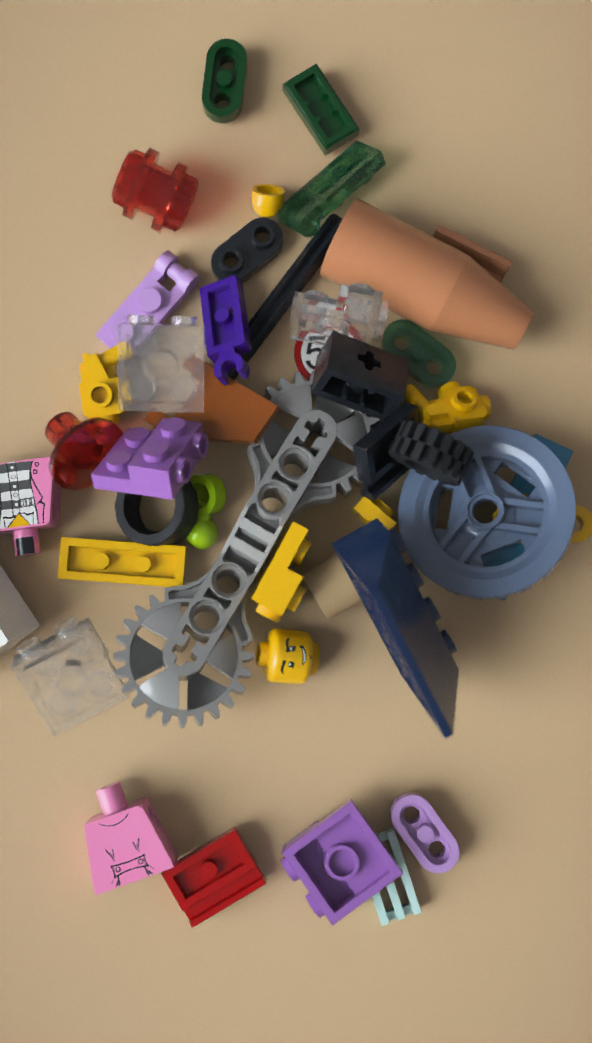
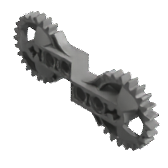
[113,370,379,728]

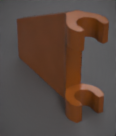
[144,353,281,444]

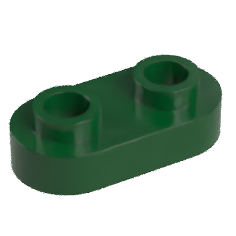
[202,39,248,124]

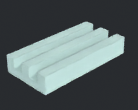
[372,828,422,926]

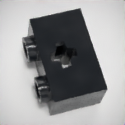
[311,330,409,420]

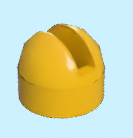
[252,184,285,218]

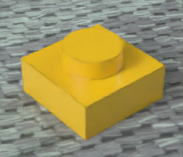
[352,497,396,530]

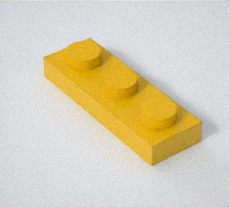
[57,537,188,587]

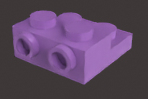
[91,417,209,500]
[281,798,403,925]

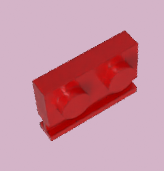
[161,826,266,928]

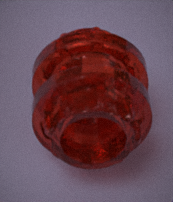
[111,147,199,233]

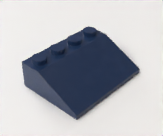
[332,518,459,739]

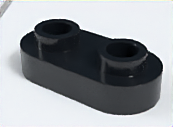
[211,217,283,283]

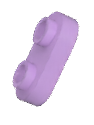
[390,792,459,873]

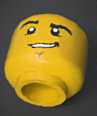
[255,628,320,685]

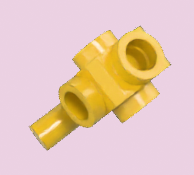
[78,340,135,426]
[404,381,491,434]

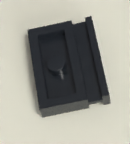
[353,402,420,500]

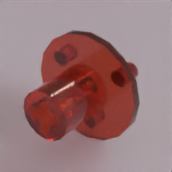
[45,412,123,490]

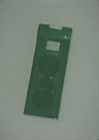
[278,140,386,238]

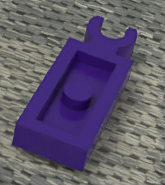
[199,274,252,386]

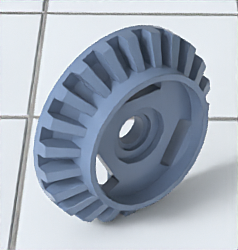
[398,425,576,600]

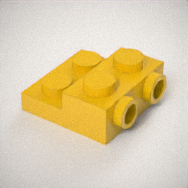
[251,521,312,623]

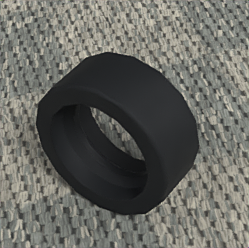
[115,480,199,546]

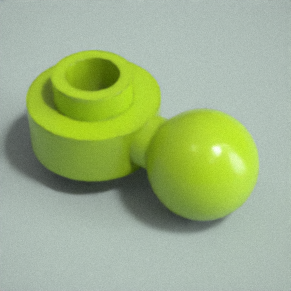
[186,474,226,550]

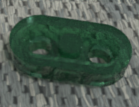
[381,319,456,388]

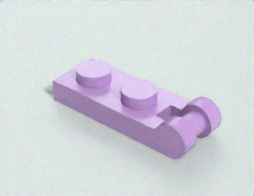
[95,250,200,364]

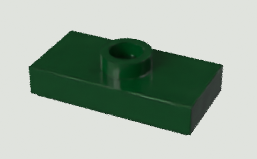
[282,64,360,156]

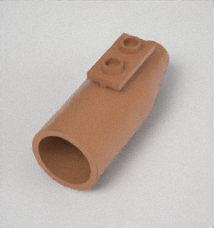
[320,198,534,350]

